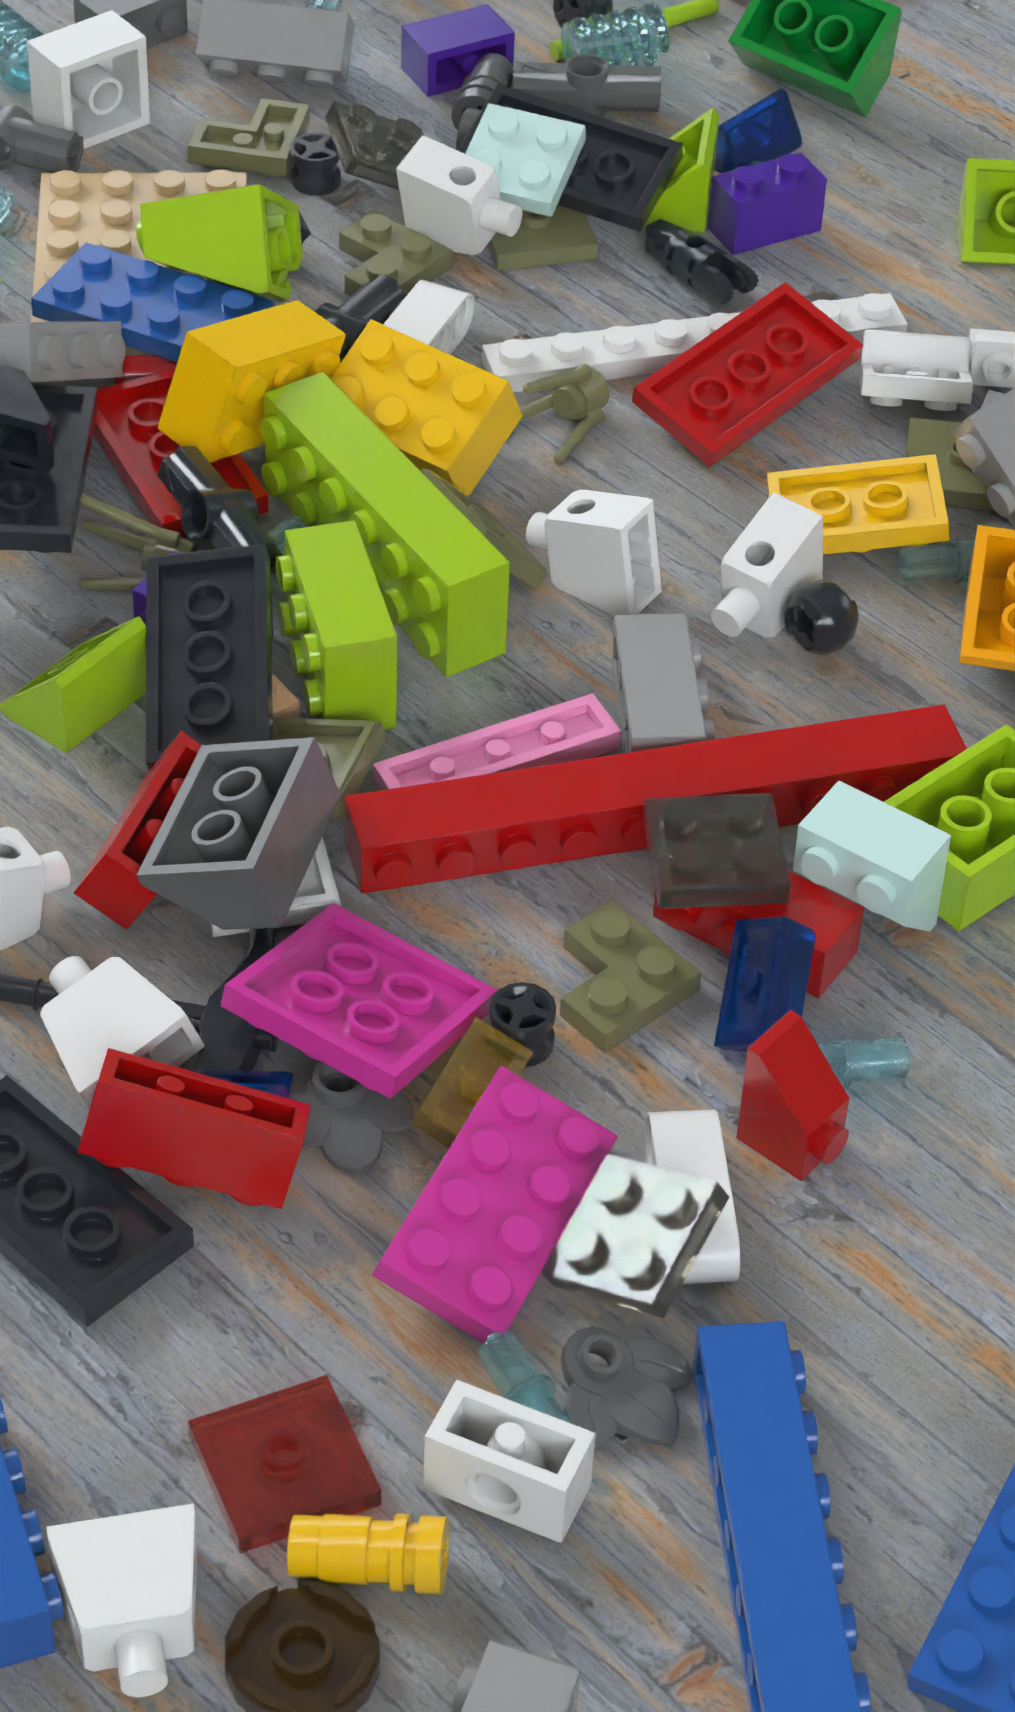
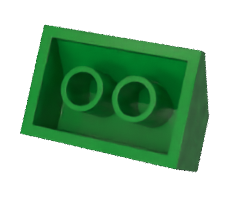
[728,0,902,118]

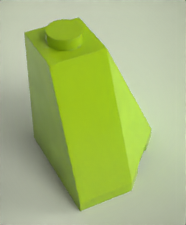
[136,184,303,303]

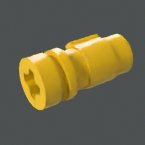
[287,1513,450,1595]

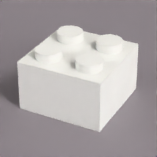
[27,10,150,149]

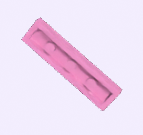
[372,693,621,791]

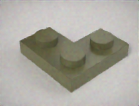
[187,98,310,176]
[339,210,452,296]
[560,900,702,1053]

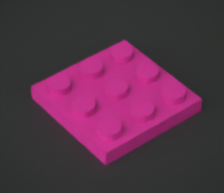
[220,903,498,1099]

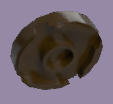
[225,1581,380,1712]

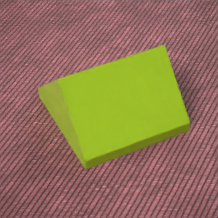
[644,108,719,232]
[957,158,1015,266]
[0,616,146,753]

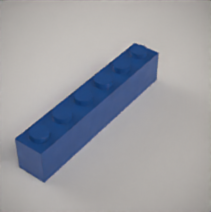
[692,1321,871,1712]

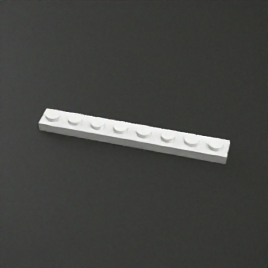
[481,293,908,392]

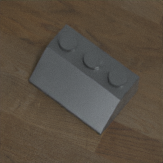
[136,737,341,930]

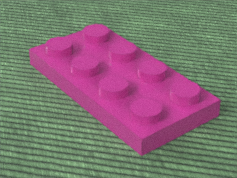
[372,1065,618,1350]

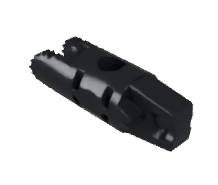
[645,219,759,305]

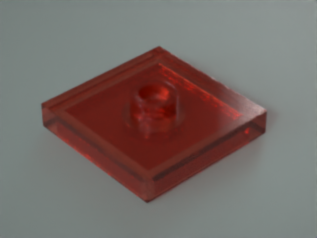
[188,1375,382,1554]

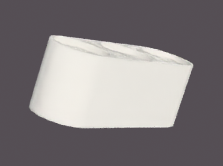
[383,280,475,355]
[645,1109,740,1285]

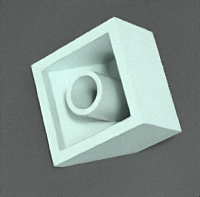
[793,781,951,932]

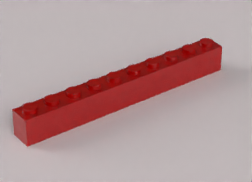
[345,704,967,894]

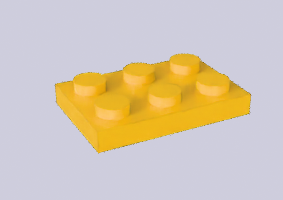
[767,454,950,555]

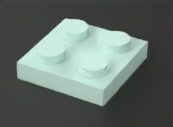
[465,103,586,217]

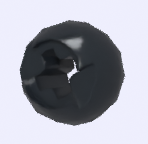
[784,580,859,655]

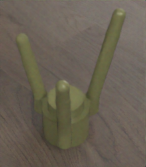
[519,364,610,464]
[79,494,199,591]

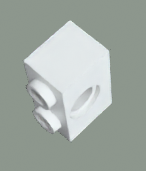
[423,1379,596,1543]

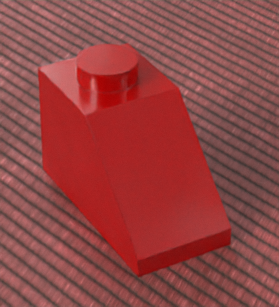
[736,1010,849,1181]

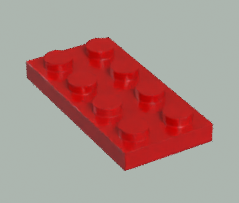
[631,282,863,467]
[93,369,269,538]

